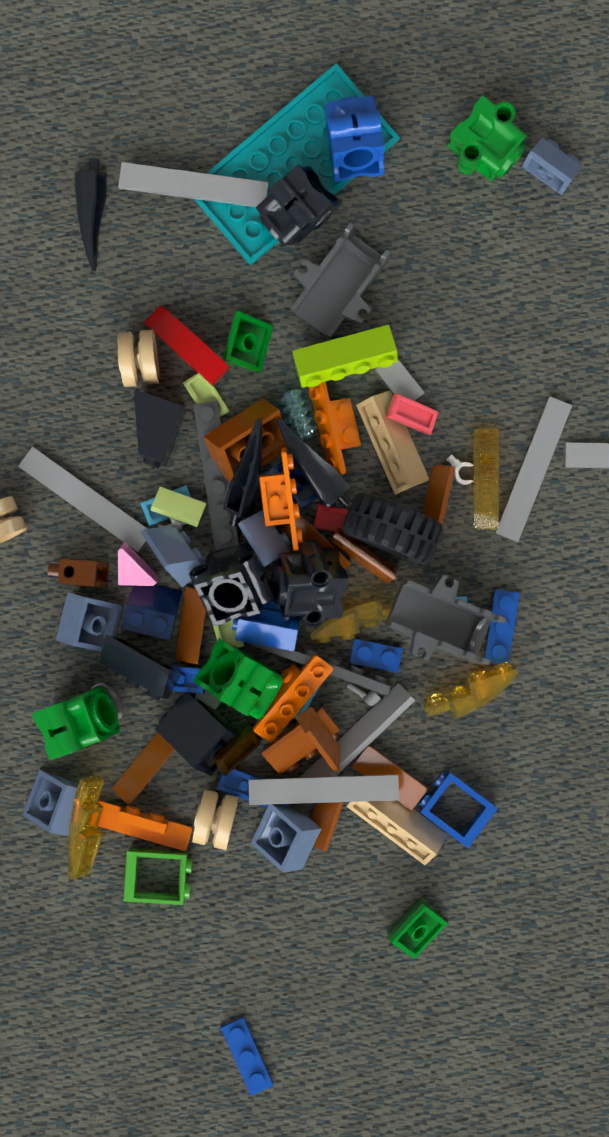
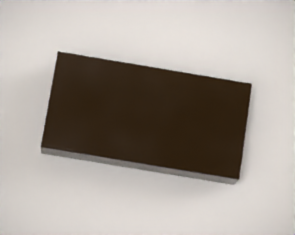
[213,725,260,776]

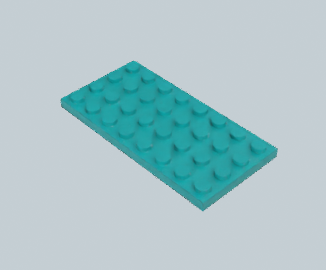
[194,63,400,266]

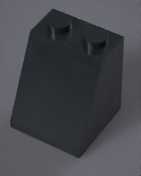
[134,389,186,469]
[155,692,237,776]

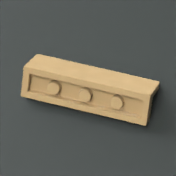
[356,391,429,495]
[346,800,447,865]

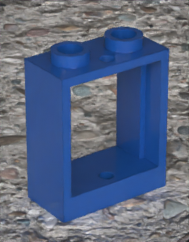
[232,599,301,651]
[419,770,498,848]

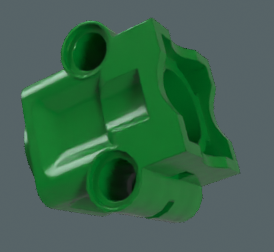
[447,95,528,182]
[193,638,283,719]
[32,686,120,760]

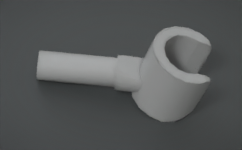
[347,682,381,706]

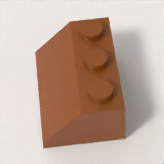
[203,398,288,483]
[262,705,340,774]

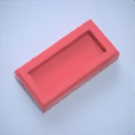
[386,394,439,435]

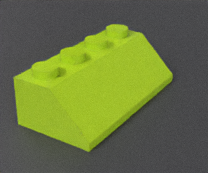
[292,325,398,388]

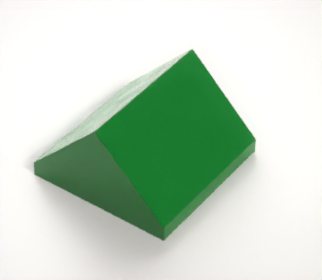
[223,311,273,373]
[387,897,448,959]

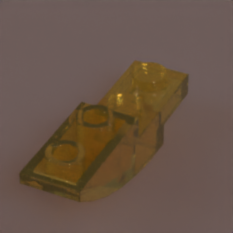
[474,429,499,529]
[310,600,391,644]
[423,662,518,719]

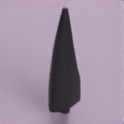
[75,159,107,271]
[223,418,262,526]
[276,418,351,508]

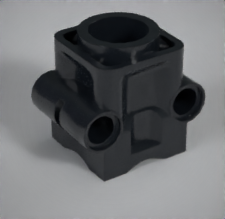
[256,165,342,245]
[271,539,349,627]
[189,543,274,626]

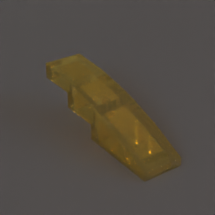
[68,776,104,879]

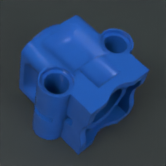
[325,96,384,182]

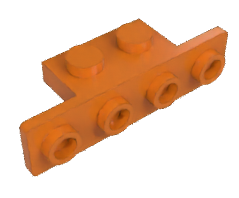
[309,382,361,475]
[259,448,303,551]
[253,654,333,743]
[92,801,192,851]

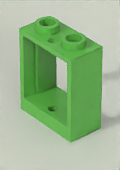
[124,848,192,905]

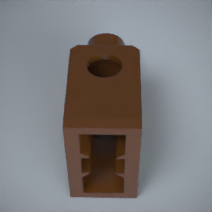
[48,559,109,587]

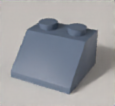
[522,137,582,195]
[238,510,292,567]
[140,525,204,587]
[55,592,123,652]
[22,769,89,837]
[251,804,321,873]

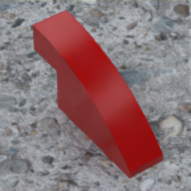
[144,305,230,387]

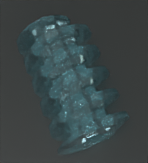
[277,388,318,441]

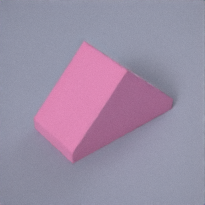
[118,541,159,586]

